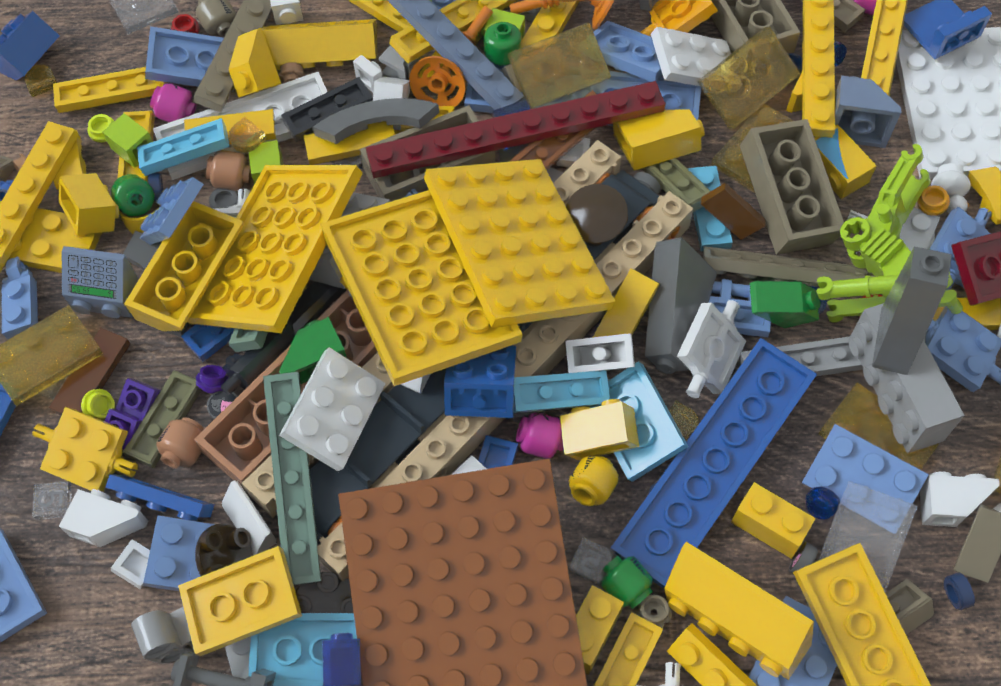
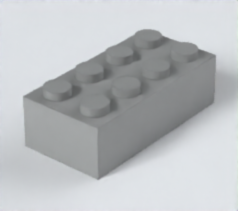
[849,303,965,454]

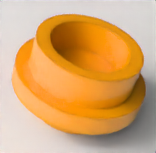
[917,185,950,216]

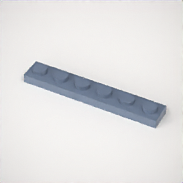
[387,0,524,116]

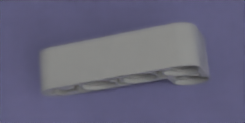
[131,607,194,664]

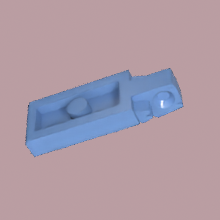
[2,256,38,339]

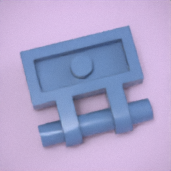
[708,279,771,337]

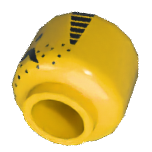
[569,455,618,506]

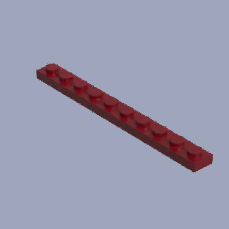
[365,81,666,179]

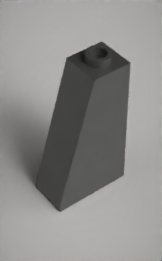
[645,237,717,374]
[872,246,952,375]

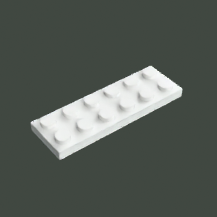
[153,72,327,180]

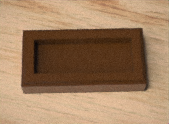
[701,182,766,240]

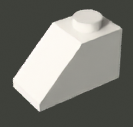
[565,333,635,373]

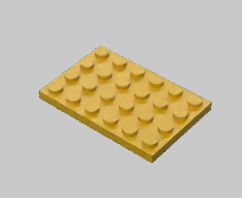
[424,159,616,328]
[187,165,363,333]
[320,190,523,386]

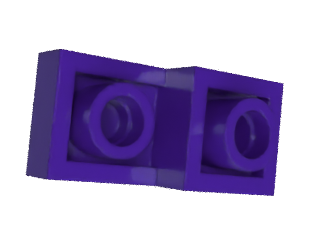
[105,378,161,450]

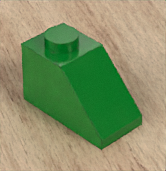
[750,281,821,328]
[279,317,347,384]

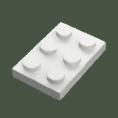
[651,27,742,92]
[279,347,386,471]

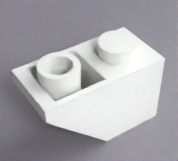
[920,472,999,527]
[59,489,148,547]

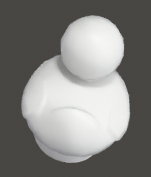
[931,163,971,213]

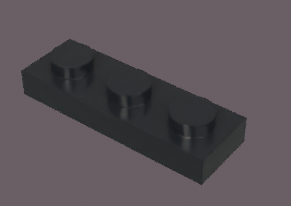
[281,77,373,142]

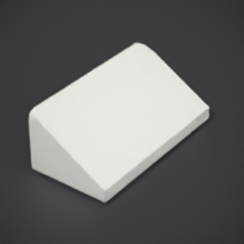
[222,480,277,555]

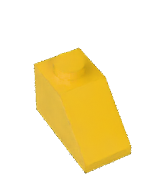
[228,28,281,98]

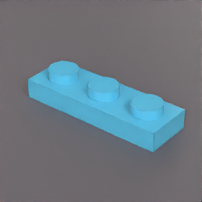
[137,118,230,176]
[687,166,733,251]
[513,370,610,413]

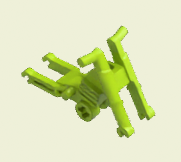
[816,144,963,322]

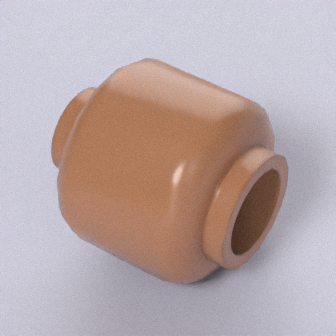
[206,150,251,192]
[156,417,204,469]

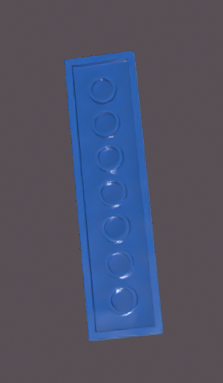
[610,338,817,589]

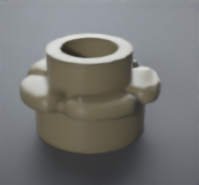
[637,595,672,628]

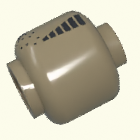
[195,0,236,37]

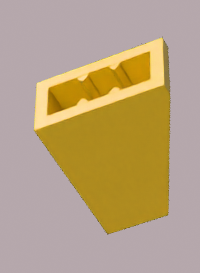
[613,109,705,171]

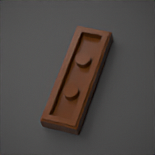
[49,327,131,416]

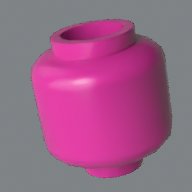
[150,83,197,123]
[516,412,564,459]

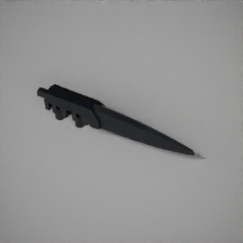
[220,281,342,395]

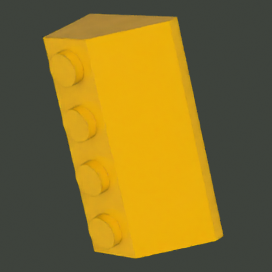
[262,19,378,70]
[124,201,245,331]
[664,542,814,680]

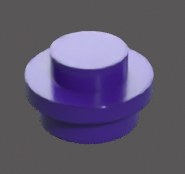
[196,365,228,393]

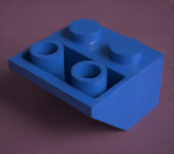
[0,11,60,80]

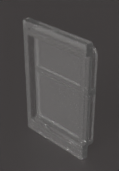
[818,481,917,593]

